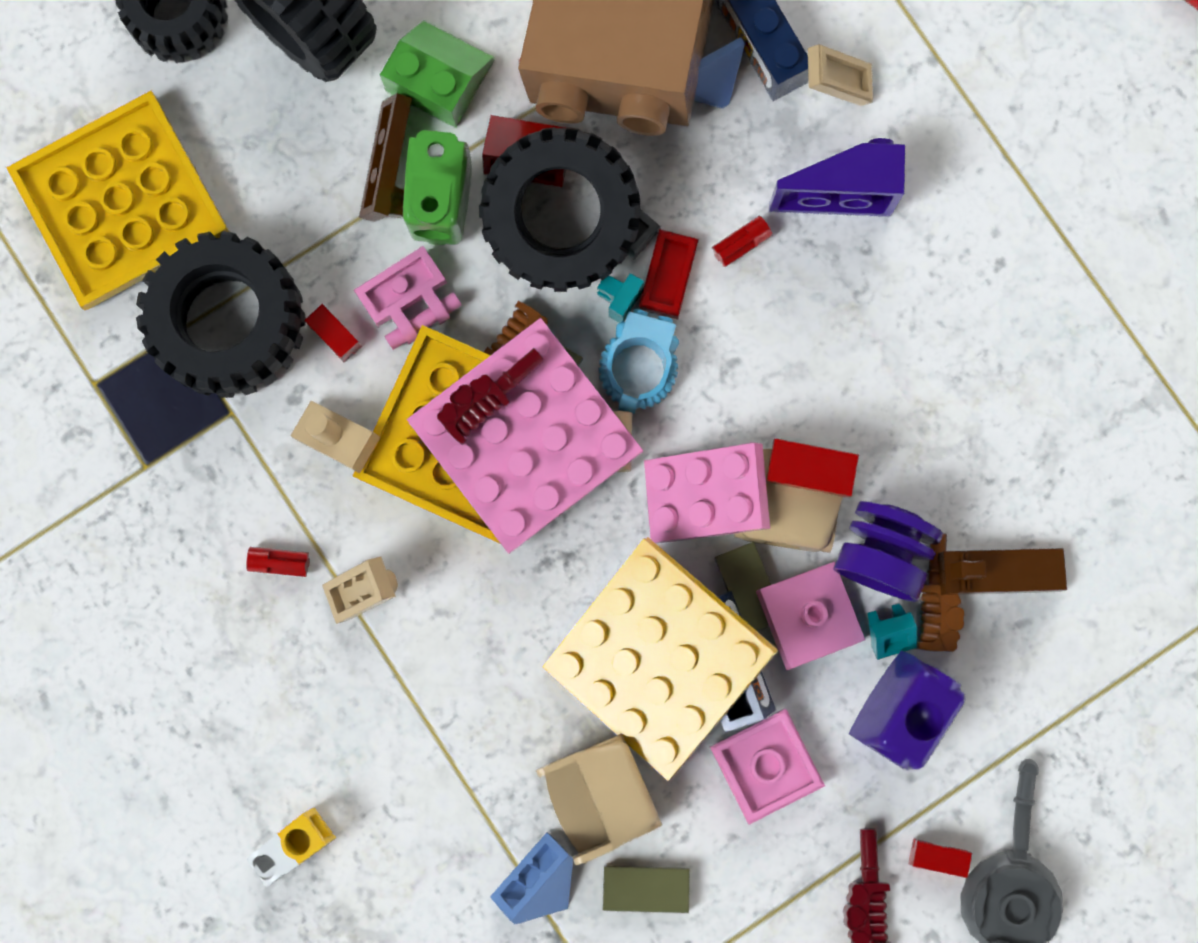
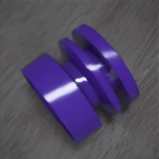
[833,501,943,602]

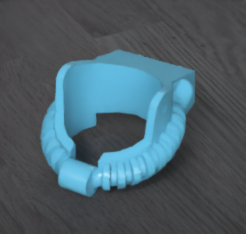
[598,309,679,414]

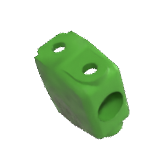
[403,130,472,246]

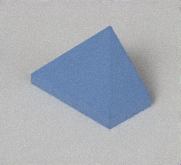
[694,37,745,108]
[490,832,573,925]

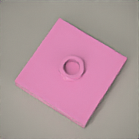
[756,562,865,670]
[710,709,825,825]

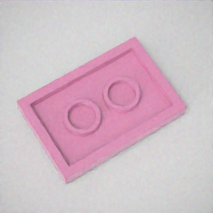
[644,443,770,544]

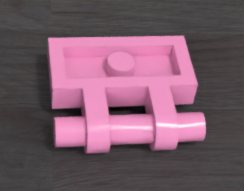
[354,246,462,350]

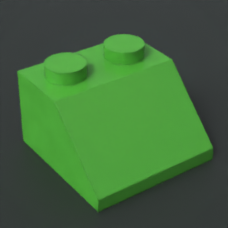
[380,21,495,128]

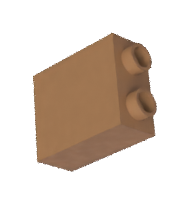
[518,0,714,136]

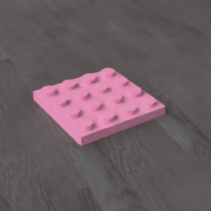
[406,318,643,554]

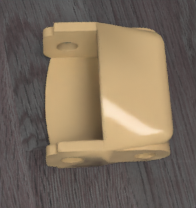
[734,449,843,553]
[536,734,662,866]

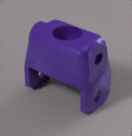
[849,650,965,771]

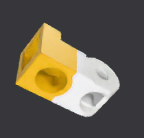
[247,807,336,888]

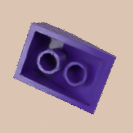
[769,138,905,217]

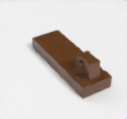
[359,93,412,222]
[938,548,1067,595]

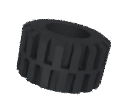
[115,0,228,63]

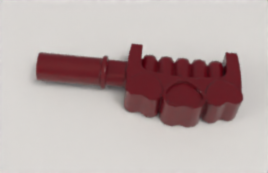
[437,348,545,445]
[843,828,891,943]

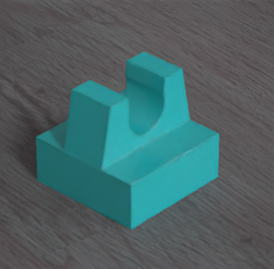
[597,273,644,323]
[867,603,917,660]

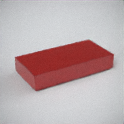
[639,229,699,320]
[766,438,859,498]

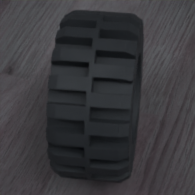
[235,0,377,82]
[479,127,640,292]
[136,231,305,398]

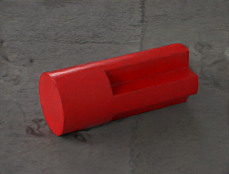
[712,216,772,267]
[246,547,310,577]

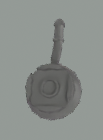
[960,758,1063,943]

